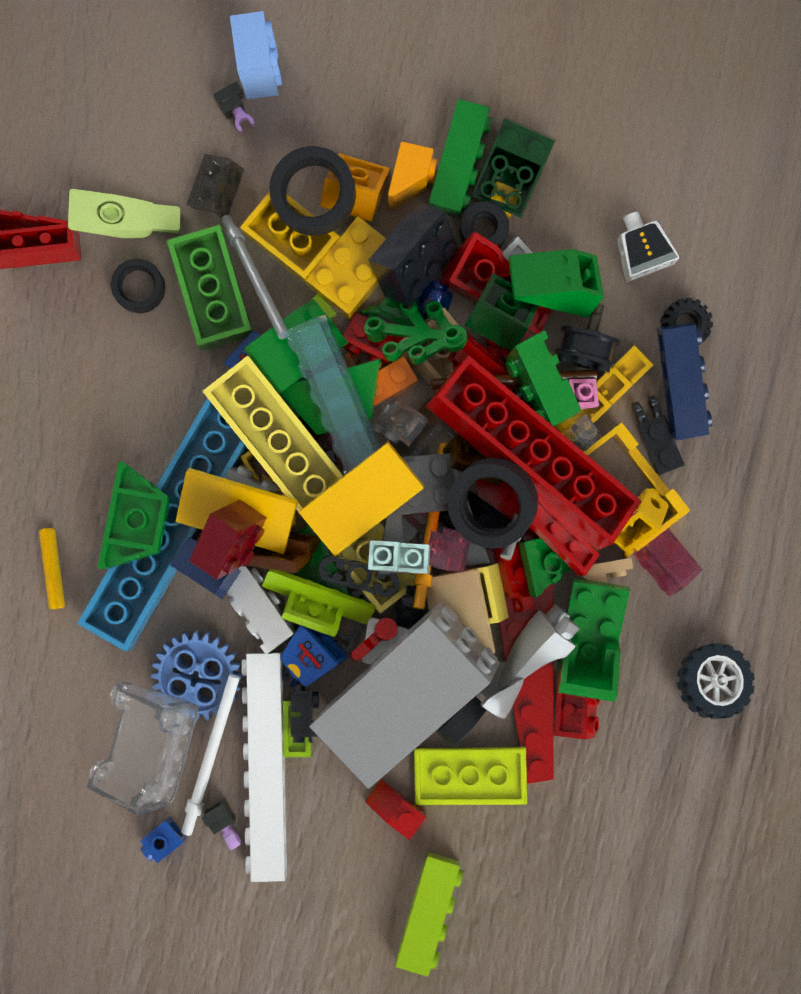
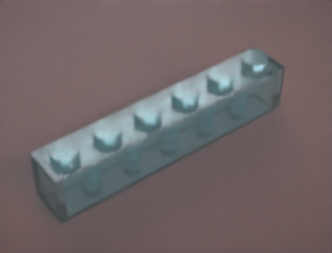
[287,315,381,475]

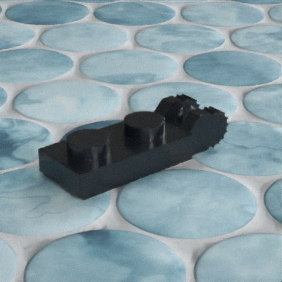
[632,395,685,476]

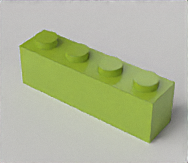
[395,851,463,977]

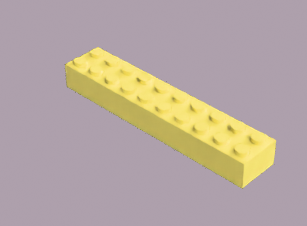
[202,356,416,613]

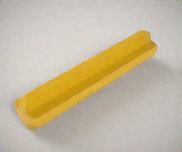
[39,528,65,610]

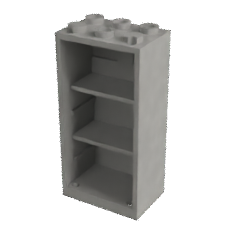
[309,601,500,789]

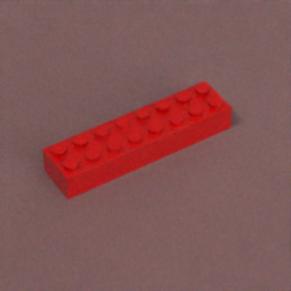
[426,355,642,550]

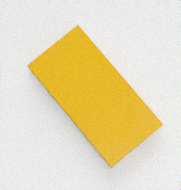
[299,441,425,556]
[176,468,298,554]

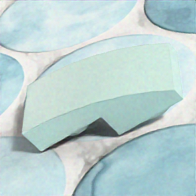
[368,540,431,574]

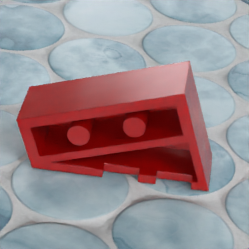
[0,210,81,269]

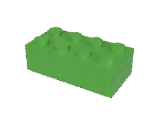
[167,225,253,351]

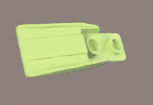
[68,189,180,238]

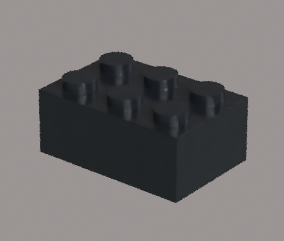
[368,201,458,307]

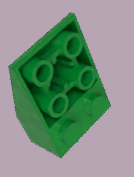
[508,249,604,318]

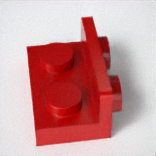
[342,312,404,367]
[554,680,600,740]

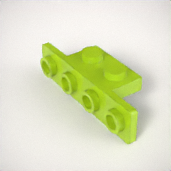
[262,569,376,637]

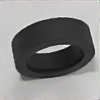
[269,146,356,236]
[448,458,538,548]

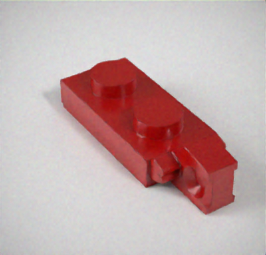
[495,538,534,612]

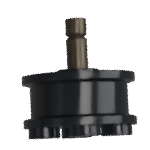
[554,304,621,373]

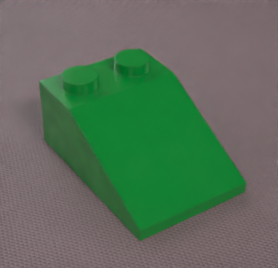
[244,299,349,394]

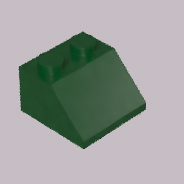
[464,273,538,351]

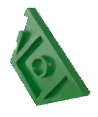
[280,359,382,435]
[97,461,171,570]

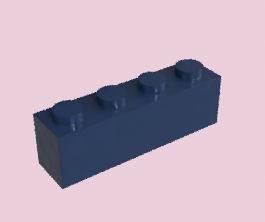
[656,323,712,440]

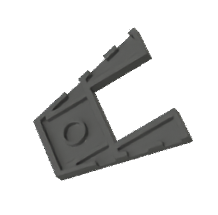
[377,453,490,575]

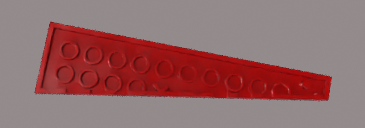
[476,479,554,784]

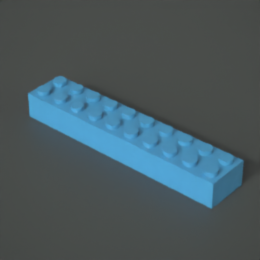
[77,398,247,652]

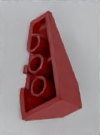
[439,232,551,334]

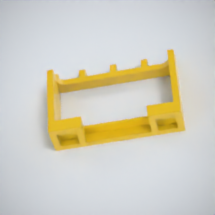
[584,423,691,558]

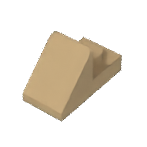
[574,558,633,583]

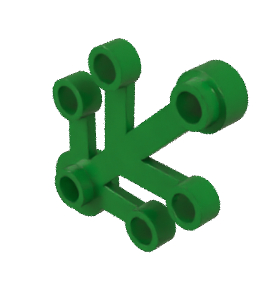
[364,301,468,365]

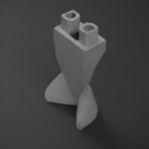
[480,604,579,719]

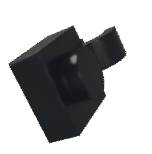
[396,585,426,628]

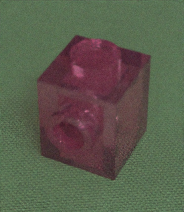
[428,527,470,573]

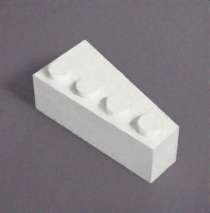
[226,565,298,654]

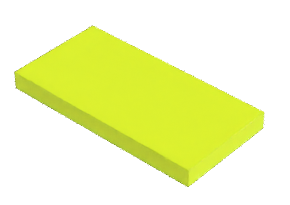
[414,747,527,805]

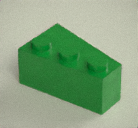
[505,330,582,427]

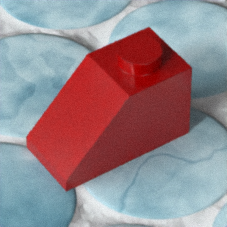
[365,779,426,840]

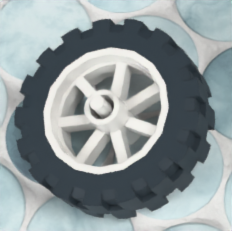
[677,643,755,719]

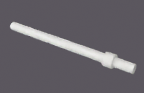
[181,674,240,836]

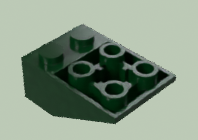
[472,118,557,218]

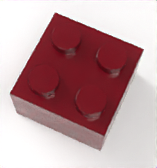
[189,499,267,580]

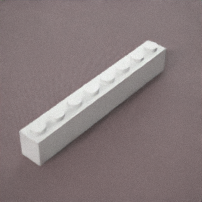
[242,652,287,882]

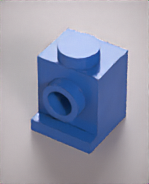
[140,816,187,863]

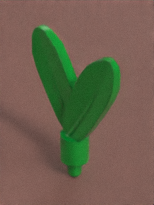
[360,298,414,327]

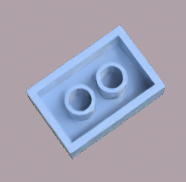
[230,11,282,100]

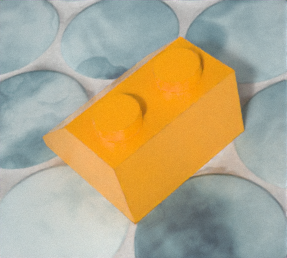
[388,141,438,211]
[320,153,390,222]

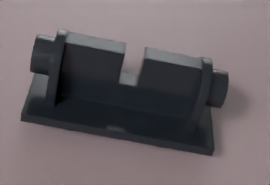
[290,685,319,743]

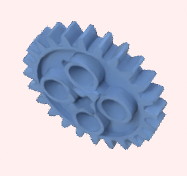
[151,630,242,721]

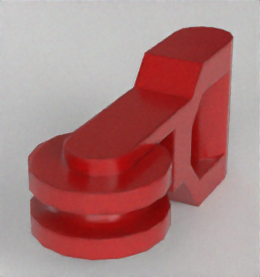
[350,618,398,662]

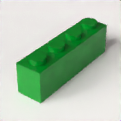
[429,99,493,219]

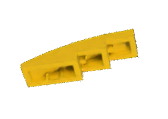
[556,345,654,443]

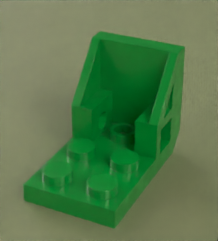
[557,578,630,702]

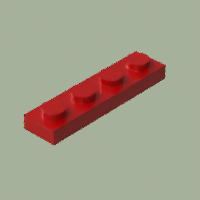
[504,489,600,576]

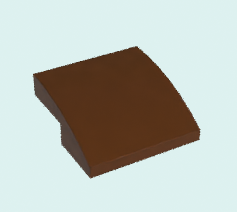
[247,531,320,573]

